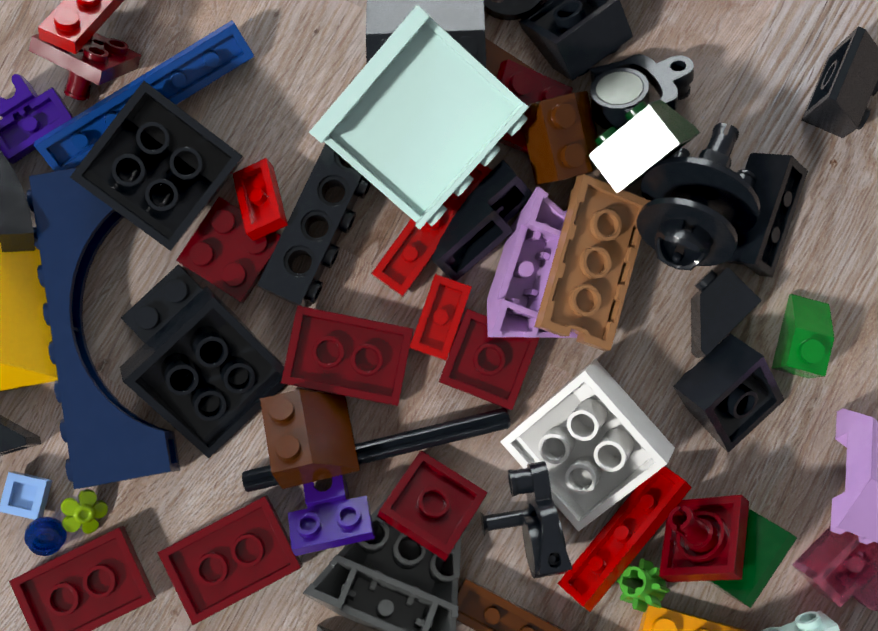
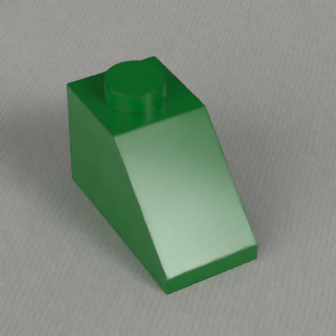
[771,294,835,379]

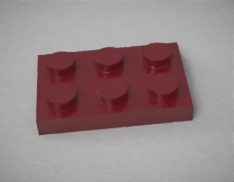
[281,305,413,406]
[157,495,303,625]
[9,526,156,631]

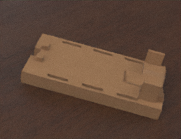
[534,174,650,351]

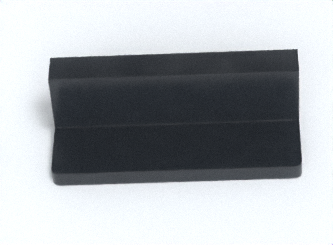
[726,153,808,278]

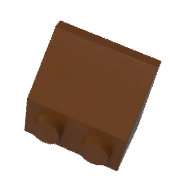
[522,91,598,184]
[260,389,360,489]

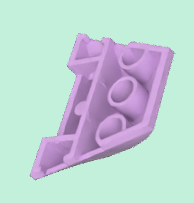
[487,186,578,338]
[830,408,878,545]

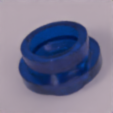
[24,517,67,556]

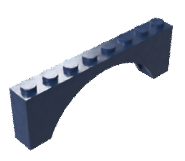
[26,168,180,489]

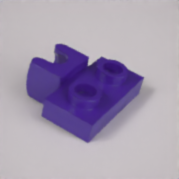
[0,74,74,164]
[288,475,375,556]

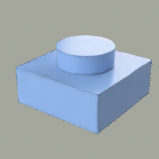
[0,471,52,520]

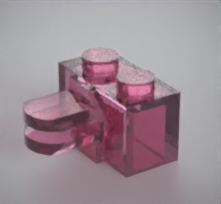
[792,526,878,611]

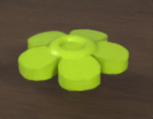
[60,489,108,534]

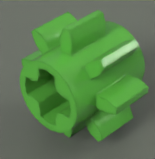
[617,558,670,612]

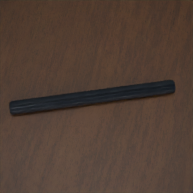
[242,408,511,492]

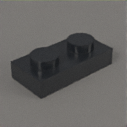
[121,264,203,343]

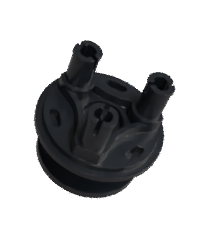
[637,123,761,271]

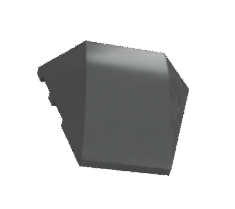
[303,496,462,631]

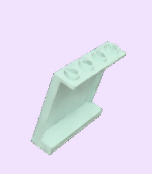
[309,5,529,229]

